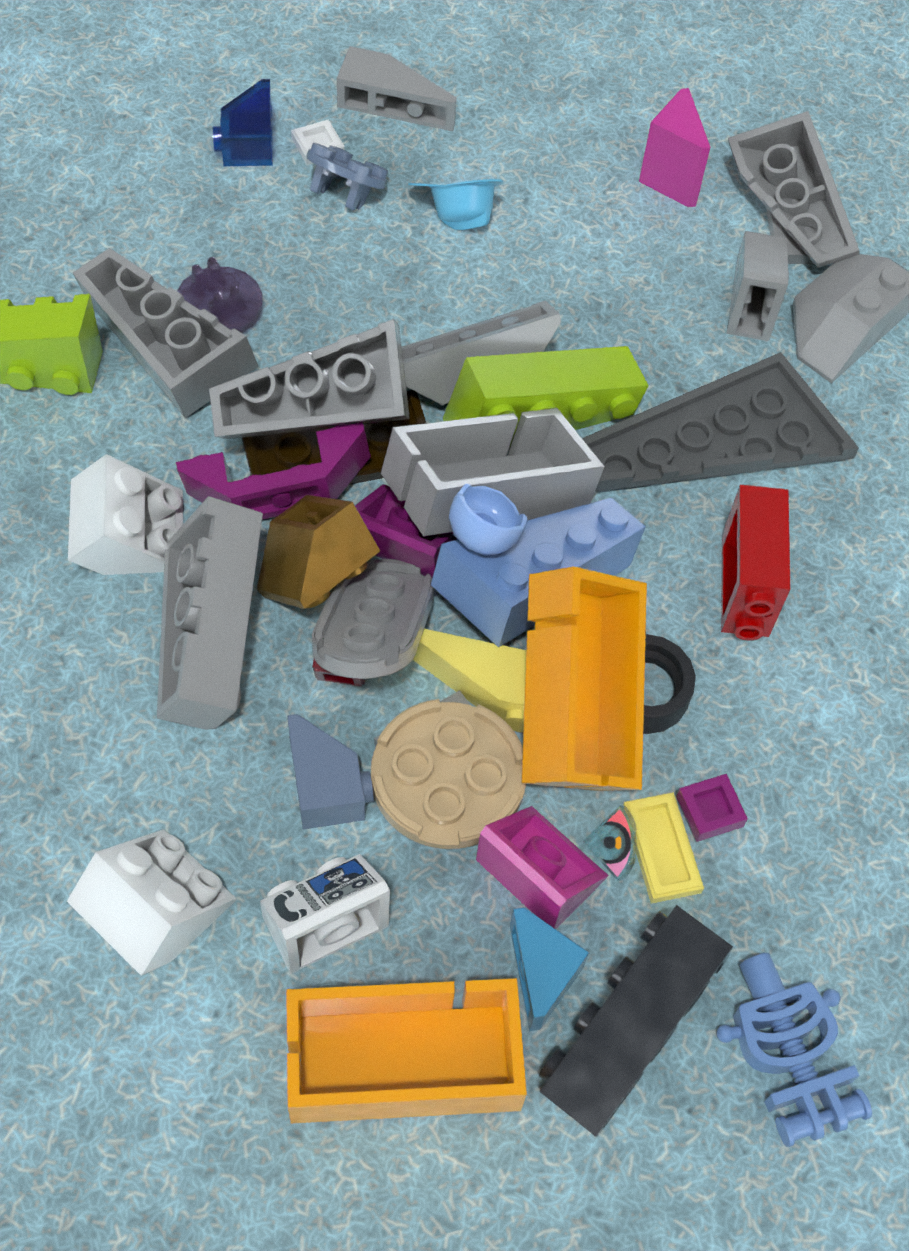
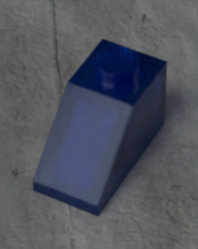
[213,79,273,167]

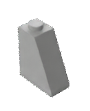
[726,231,789,341]

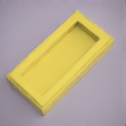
[622,792,704,904]

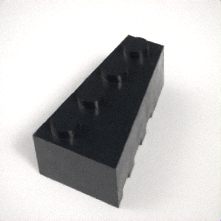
[539,905,733,1137]

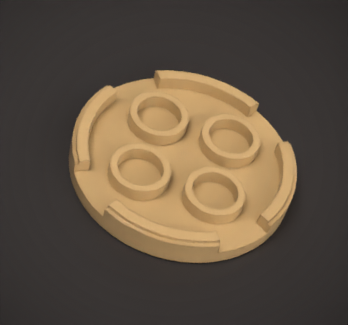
[371,699,526,849]

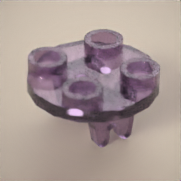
[177,257,263,333]

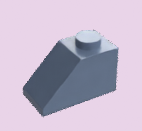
[287,714,374,830]

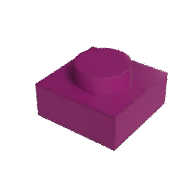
[676,773,748,842]

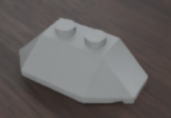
[793,254,909,384]
[402,300,561,405]

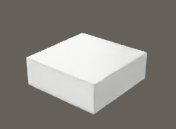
[291,119,344,165]

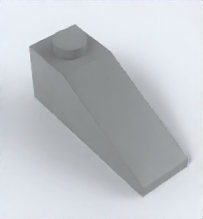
[337,46,457,131]

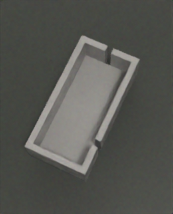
[381,408,605,536]

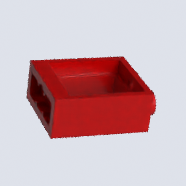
[721,484,791,640]

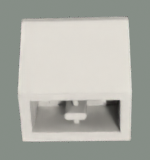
[68,454,183,575]
[67,829,237,976]

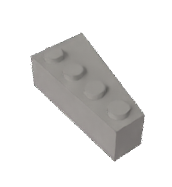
[73,248,258,418]
[209,319,409,439]

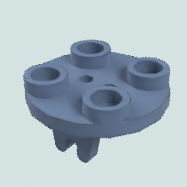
[306,142,388,210]

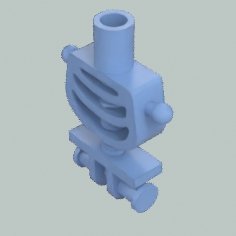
[716,953,872,1147]

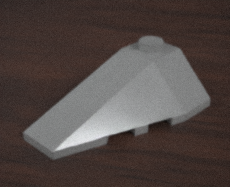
[728,111,859,268]

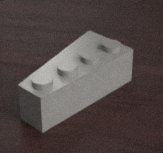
[157,496,263,730]

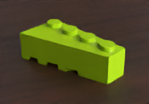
[0,294,103,395]
[443,346,649,448]

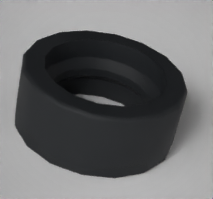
[643,634,696,734]

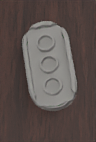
[312,559,434,679]

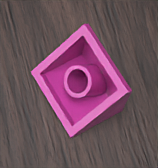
[639,88,711,207]
[476,806,609,929]

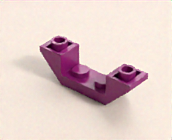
[176,422,371,520]

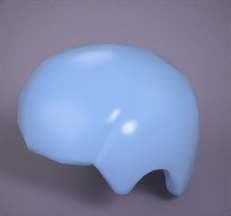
[449,483,527,555]

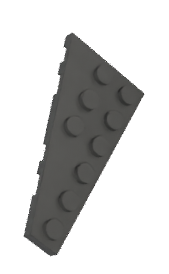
[582,352,859,492]

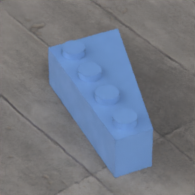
[431,498,646,647]

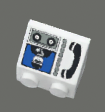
[260,854,390,974]

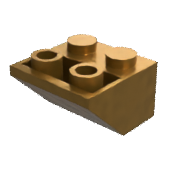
[257,495,380,609]

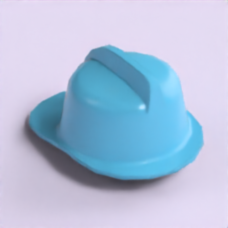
[408,179,503,230]

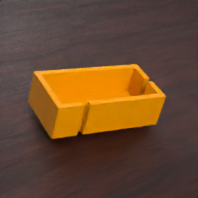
[522,566,647,791]
[286,978,527,1124]

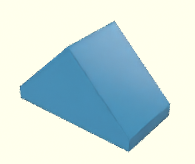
[510,908,589,1032]

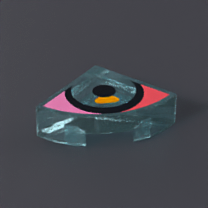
[583,805,637,881]

